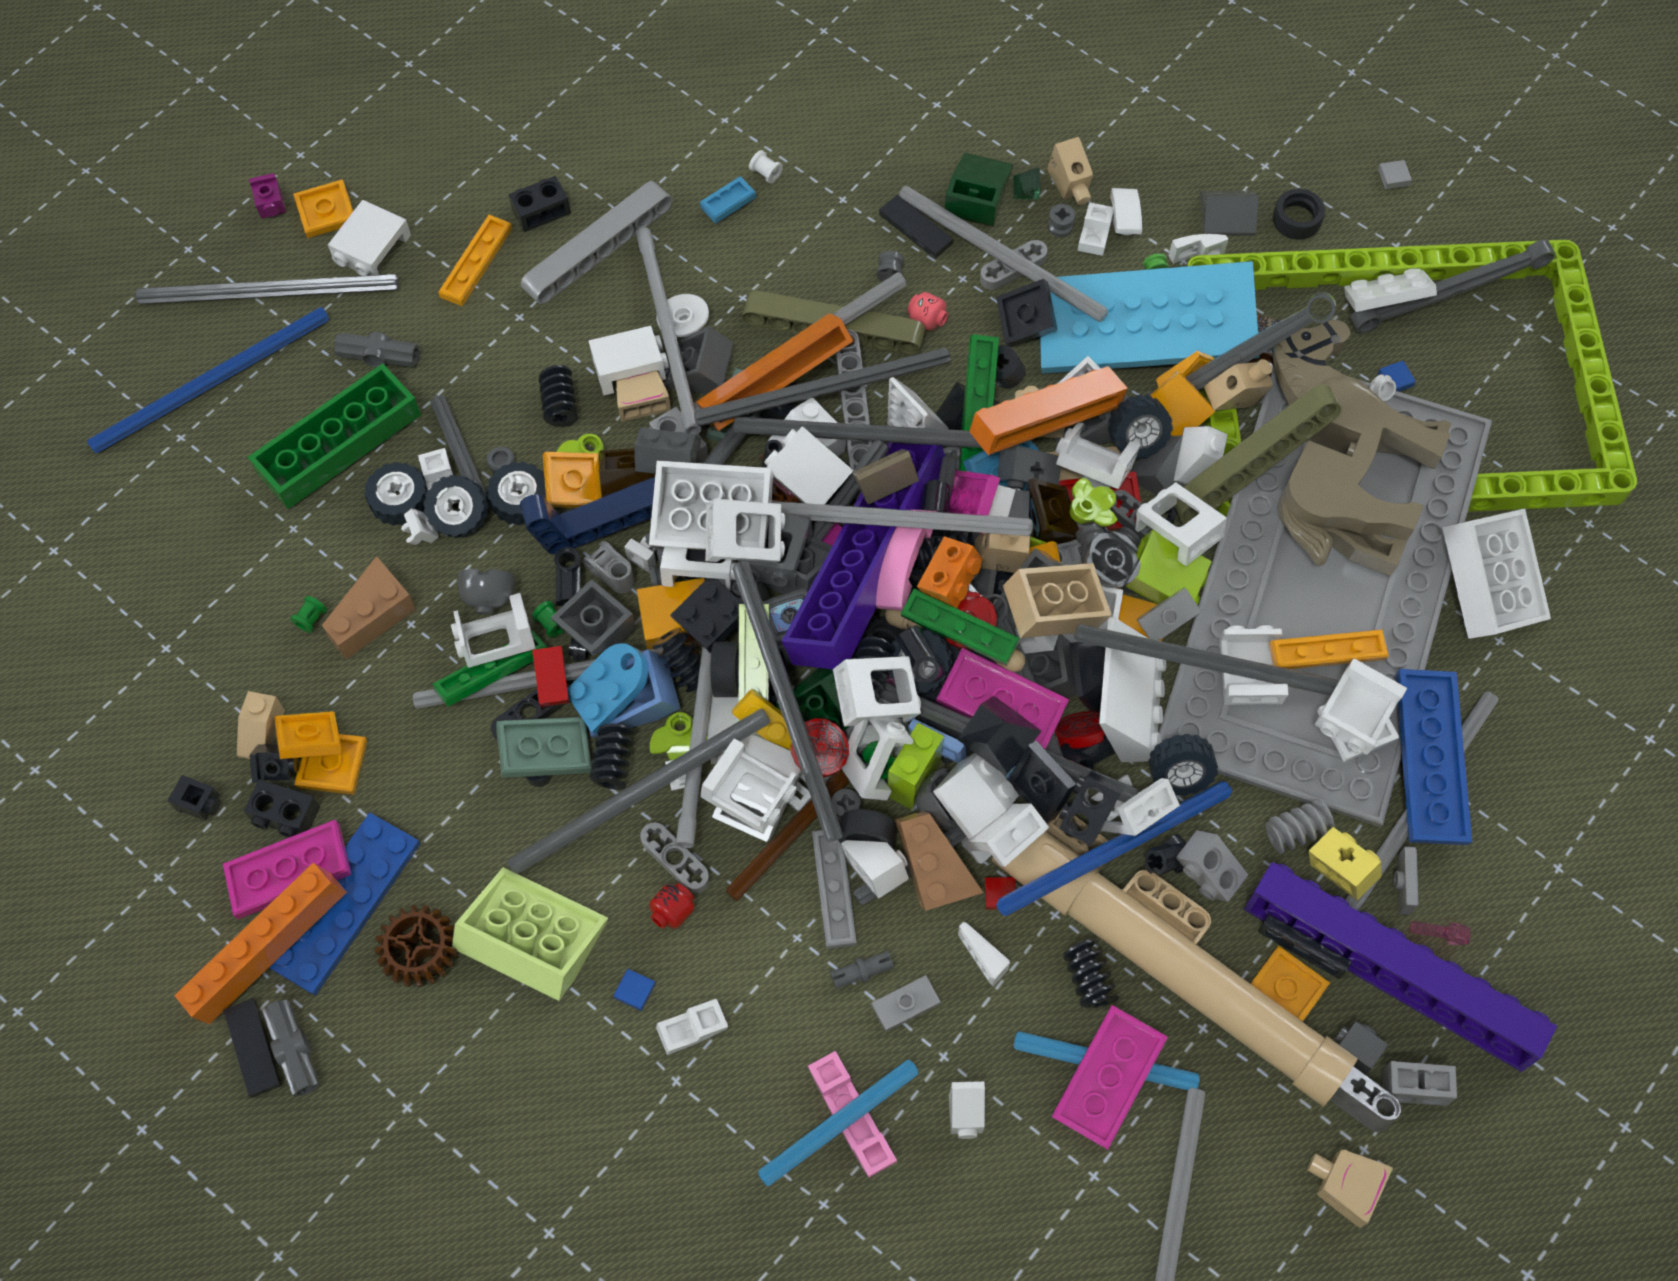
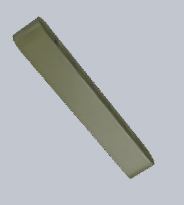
[742,290,926,355]
[1174,384,1342,524]

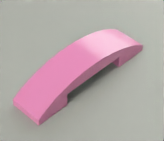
[876,510,937,611]
[808,1051,897,1178]

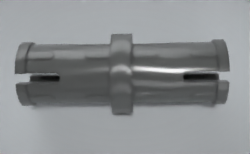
[830,950,894,990]

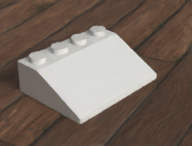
[649,461,773,550]
[1442,509,1551,639]
[1099,617,1166,762]

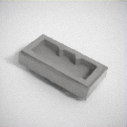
[1136,587,1201,641]
[1393,847,1419,915]
[871,975,941,1032]

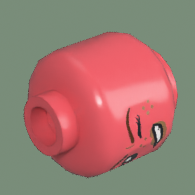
[907,292,948,331]

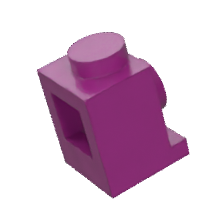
[249,173,286,219]

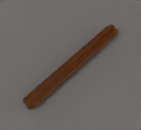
[726,769,850,901]

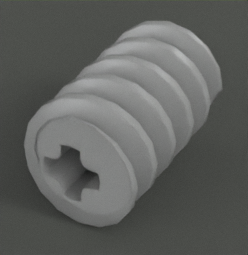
[1265,799,1335,855]

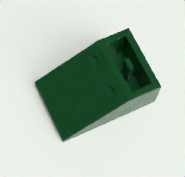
[945,152,1013,226]
[775,668,851,731]

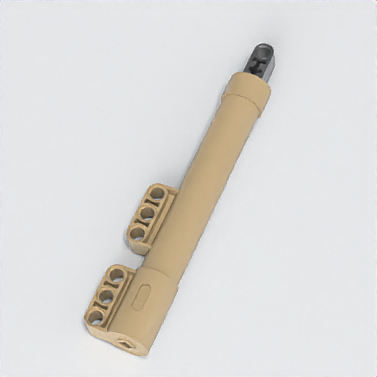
[992,808,1401,1132]

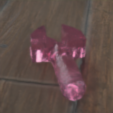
[1410,921,1471,946]

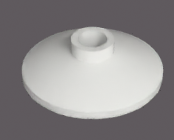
[656,294,709,337]

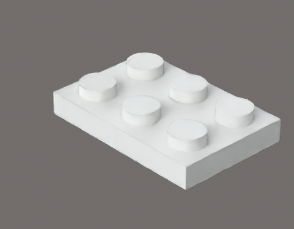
[1344,269,1437,312]

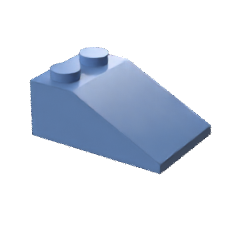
[588,650,680,738]

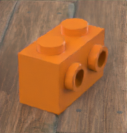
[917,536,983,608]

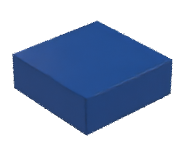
[1377,361,1416,392]
[613,969,656,1011]

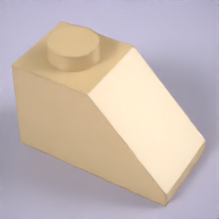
[237,691,285,759]

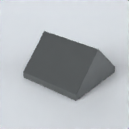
[1200,191,1259,236]
[1131,435,1185,495]

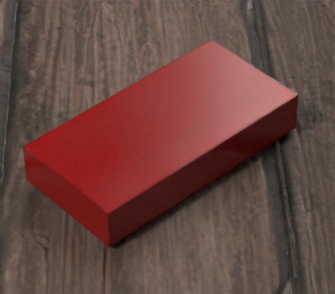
[533,646,569,707]

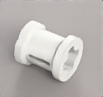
[749,150,783,184]

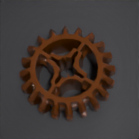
[375,904,458,988]

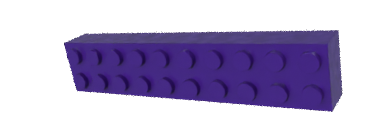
[782,442,945,669]
[1244,862,1557,1072]

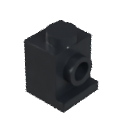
[249,744,299,783]
[167,775,221,821]

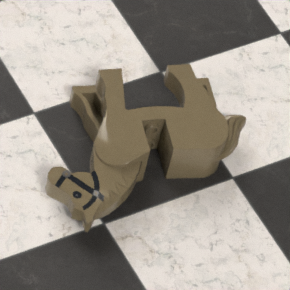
[1267,320,1452,576]

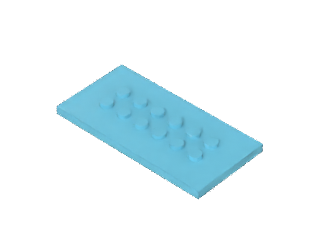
[1040,261,1259,374]

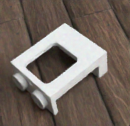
[1135,483,1227,566]
[705,499,785,563]
[660,547,737,591]
[451,593,536,668]
[833,656,921,726]
[841,718,914,800]
[701,738,797,833]
[1091,775,1180,836]

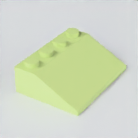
[452,867,608,1001]

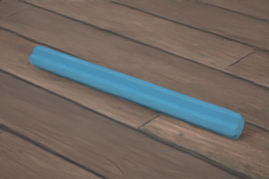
[1014,1032,1200,1090]
[758,1060,918,1186]

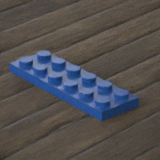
[1396,669,1472,845]
[269,813,421,996]

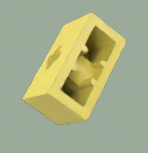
[1309,827,1382,901]

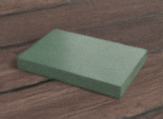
[496,717,591,778]

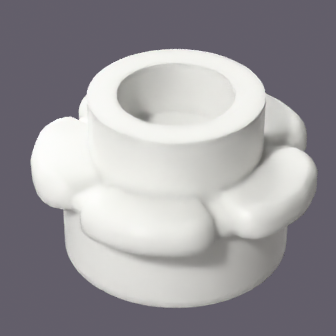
[1370,375,1396,401]

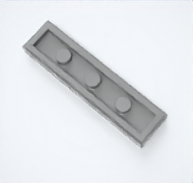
[812,830,857,949]

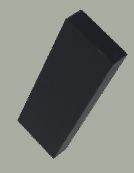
[879,195,953,259]
[1258,914,1352,979]
[223,998,282,1098]

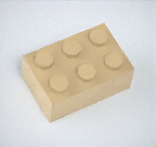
[1003,563,1112,638]

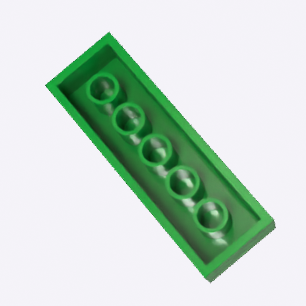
[248,363,421,509]

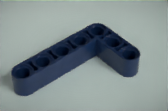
[520,477,655,554]

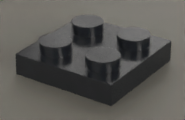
[996,279,1058,347]
[670,578,743,653]
[1008,741,1077,824]

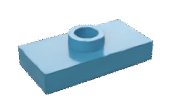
[700,176,756,224]

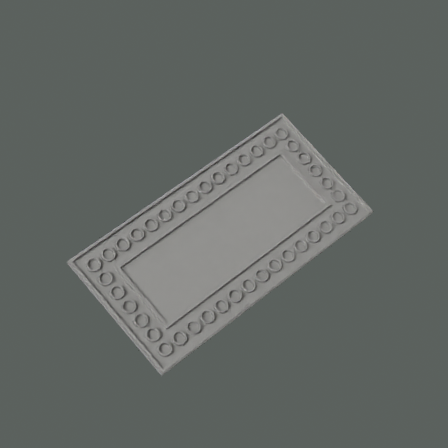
[1159,367,1492,827]

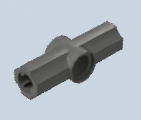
[334,332,420,368]
[262,999,321,1097]

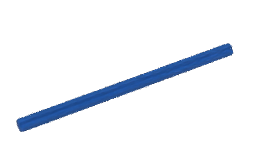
[88,307,329,453]
[996,781,1232,916]

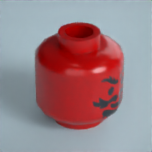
[649,883,694,929]

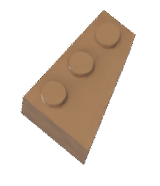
[322,556,416,659]
[895,811,983,911]

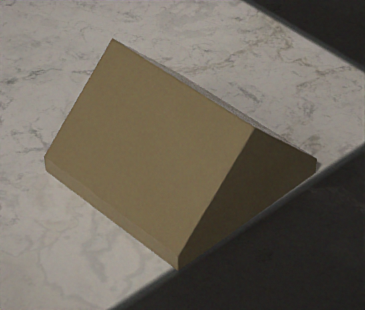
[852,449,919,504]

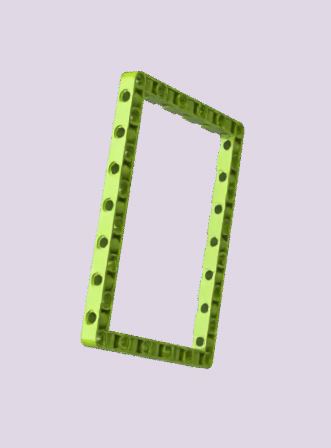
[1187,240,1637,517]

